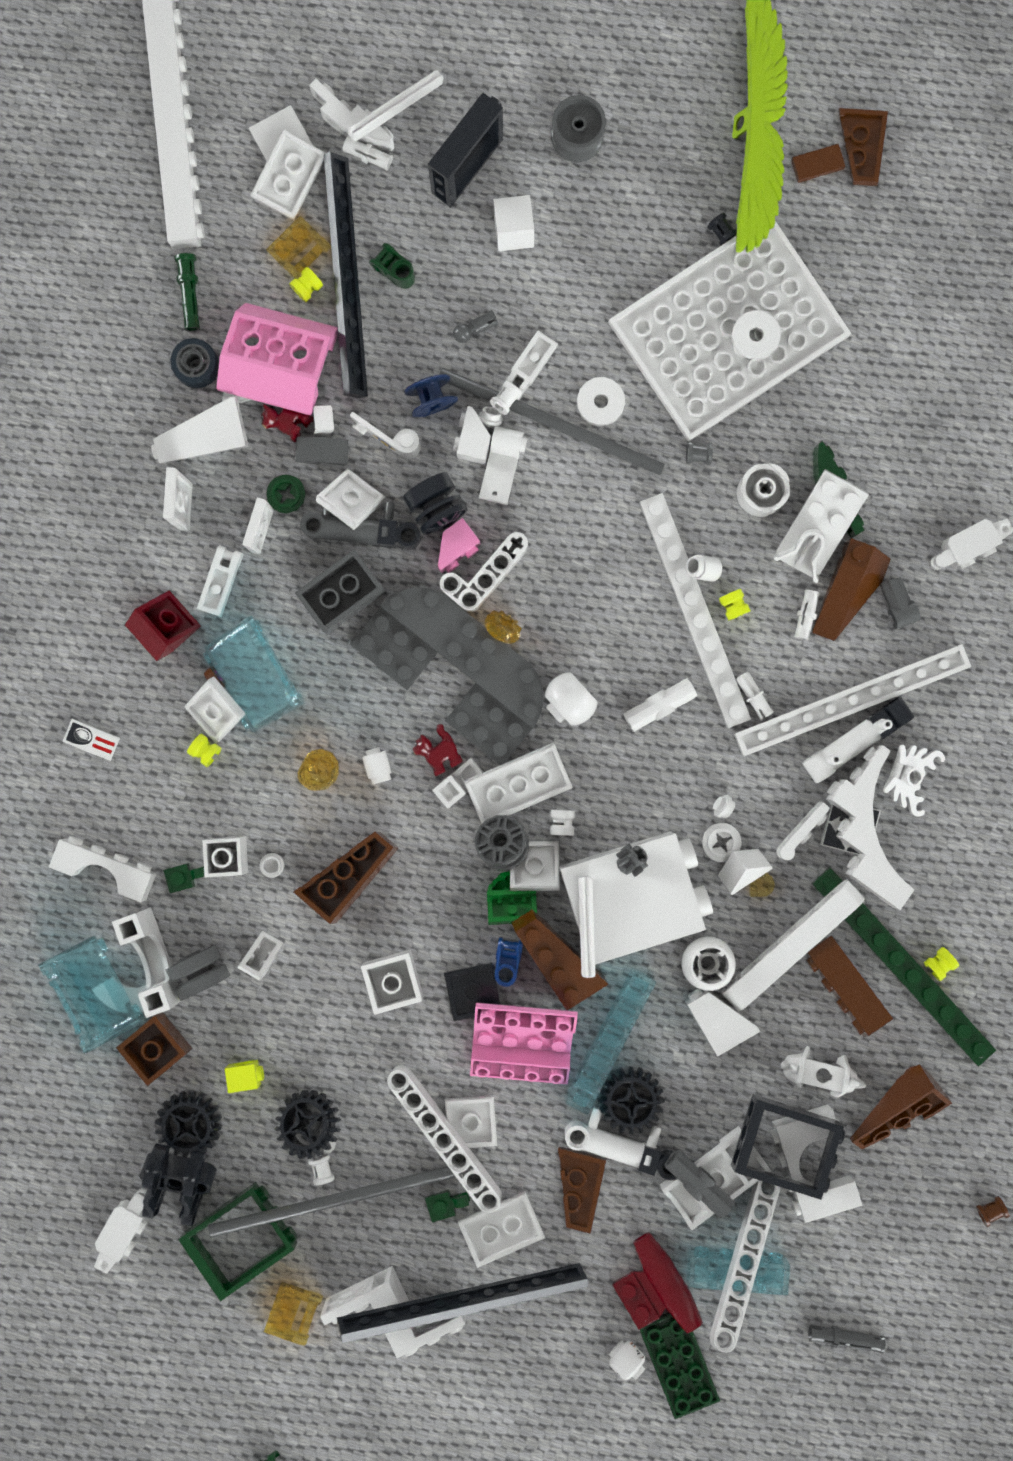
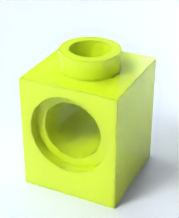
[224,1060,264,1093]

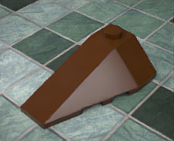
[811,538,891,641]

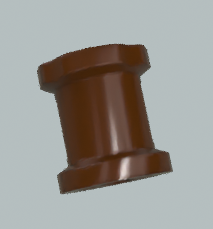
[976,1196,1010,1227]

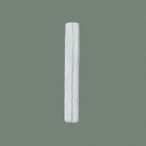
[578,876,595,978]

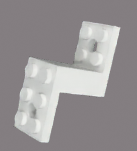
[320,1266,466,1358]

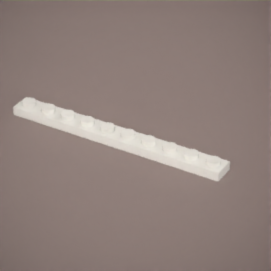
[639,493,751,728]
[734,644,971,756]

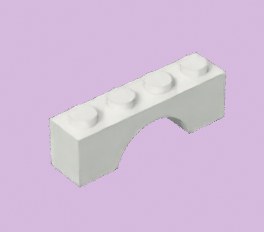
[49,836,157,902]

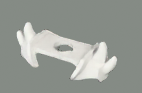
[780,1046,866,1097]

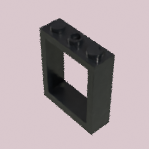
[428,93,503,208]
[731,1094,845,1200]

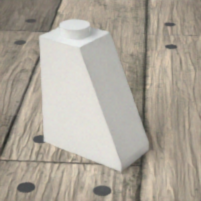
[685,989,760,1057]

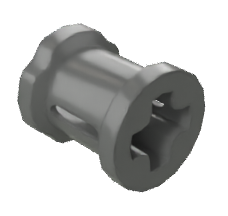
[686,441,713,465]

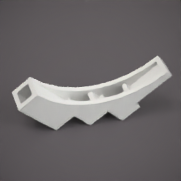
[826,745,914,910]

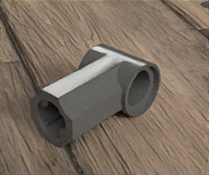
[880,577,921,629]

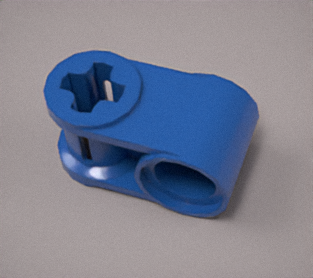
[495,937,523,987]

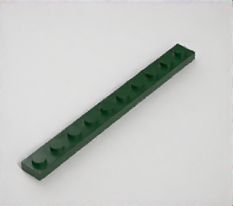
[811,867,996,1067]

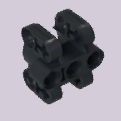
[139,1143,217,1227]

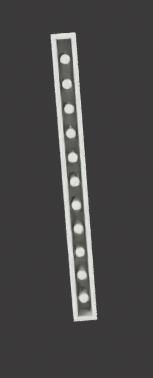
[142,0,205,249]

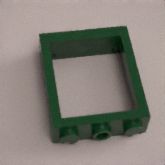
[178,1182,298,1302]

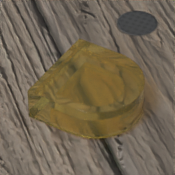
[749,873,775,897]

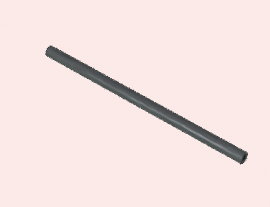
[440,368,665,475]
[208,1166,456,1238]

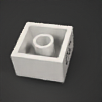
[361,949,424,1015]

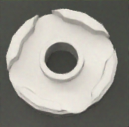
[731,310,781,361]
[577,377,625,426]

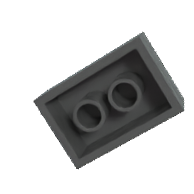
[295,549,386,635]

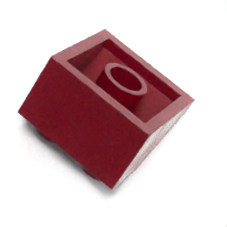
[125,590,201,661]

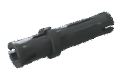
[808,1324,886,1353]

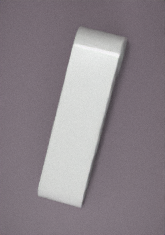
[440,532,528,613]

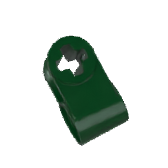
[369,243,415,289]

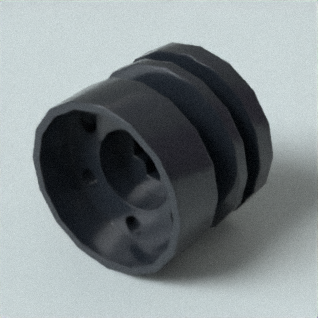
[403,472,468,535]

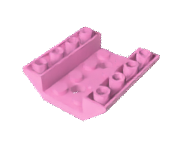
[216,303,338,416]
[470,1002,578,1084]

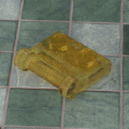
[266,216,331,279]
[264,1281,323,1345]

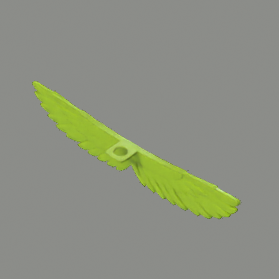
[732,0,788,253]

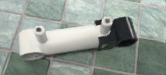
[802,696,915,783]
[564,1107,676,1180]

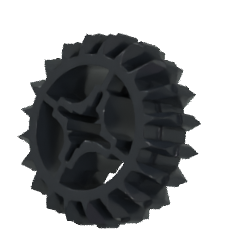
[597,1066,665,1135]
[154,1090,223,1157]
[275,1090,341,1159]

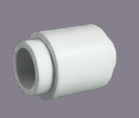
[686,555,722,582]
[362,747,392,785]

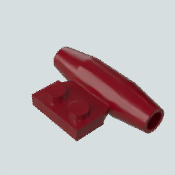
[612,1232,703,1333]

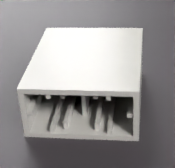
[559,831,713,965]

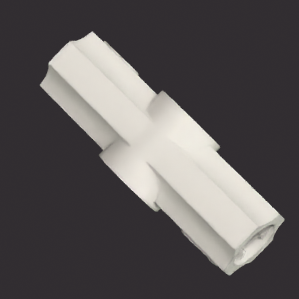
[623,678,697,732]

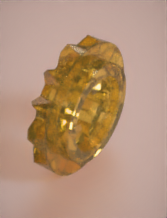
[485,610,522,644]

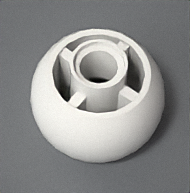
[545,672,598,726]
[682,936,736,991]

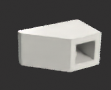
[453,406,491,465]

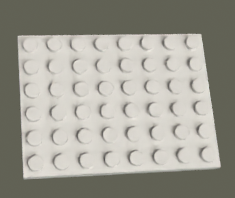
[608,221,852,441]

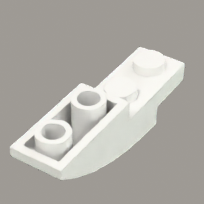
[309,79,394,151]

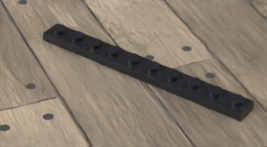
[324,152,368,398]
[337,1263,588,1343]

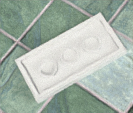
[464,742,573,823]

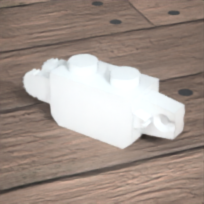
[929,518,1013,570]
[94,1188,148,1274]

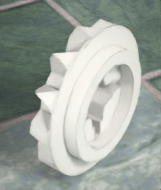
[702,823,742,862]

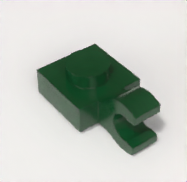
[163,863,205,894]
[425,1189,470,1223]

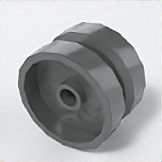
[551,95,606,163]
[165,944,231,1001]

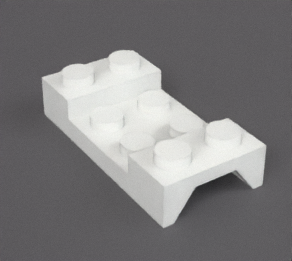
[660,1126,771,1230]

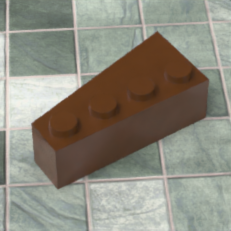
[293,831,399,924]
[511,910,609,1010]

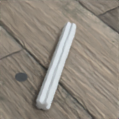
[347,70,444,141]

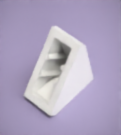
[718,849,773,895]
[238,931,283,980]

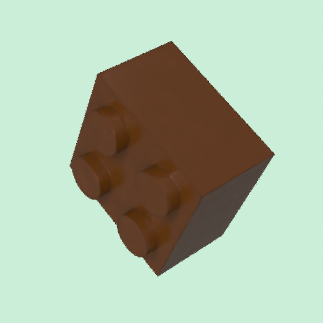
[116,1012,193,1086]

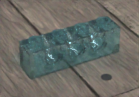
[686,1246,790,1295]

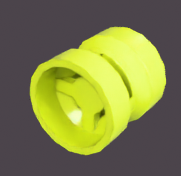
[289,267,323,302]
[719,589,751,621]
[187,733,222,767]
[924,947,960,981]

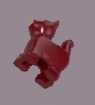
[261,404,313,443]
[413,724,463,777]

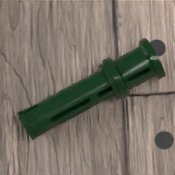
[174,253,200,331]

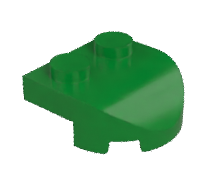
[487,871,537,925]

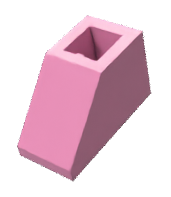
[438,518,481,573]

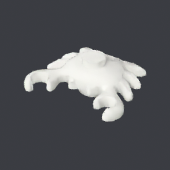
[883,745,945,817]

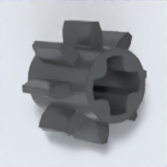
[616,843,648,877]

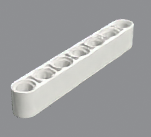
[721,880,865,1012]
[387,1065,502,1214]
[709,1180,780,1353]

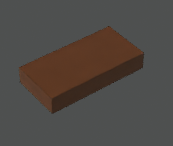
[791,143,846,183]

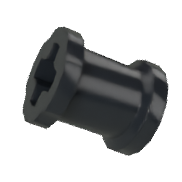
[707,212,737,245]

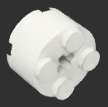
[736,463,790,517]

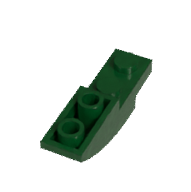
[813,441,864,538]

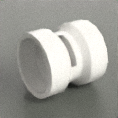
[550,809,575,836]

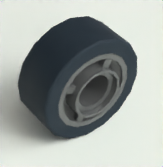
[170,338,219,389]

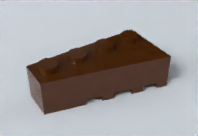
[805,935,893,1037]

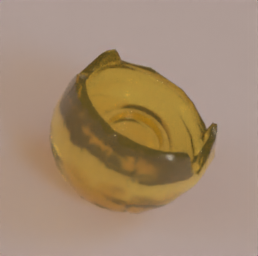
[297,749,339,791]

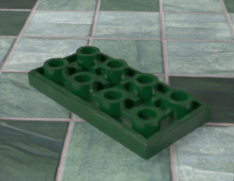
[640,1312,720,1420]

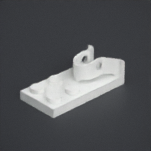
[773,469,869,583]

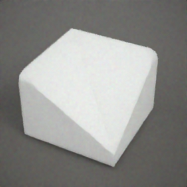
[313,405,334,436]

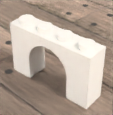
[112,907,181,1018]
[770,1104,863,1223]

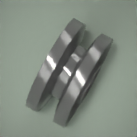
[475,815,529,871]

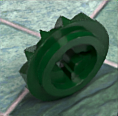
[266,475,306,514]

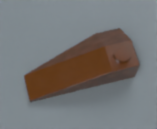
[850,1064,952,1149]

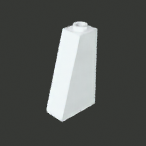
[151,397,249,464]

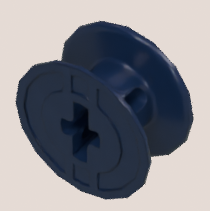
[404,374,458,418]

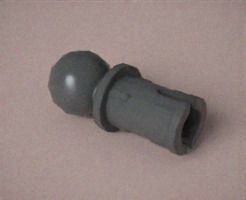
[453,310,498,343]

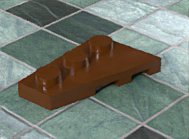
[839,108,888,186]
[558,1147,607,1234]

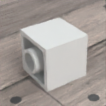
[493,195,534,251]
[202,836,248,878]

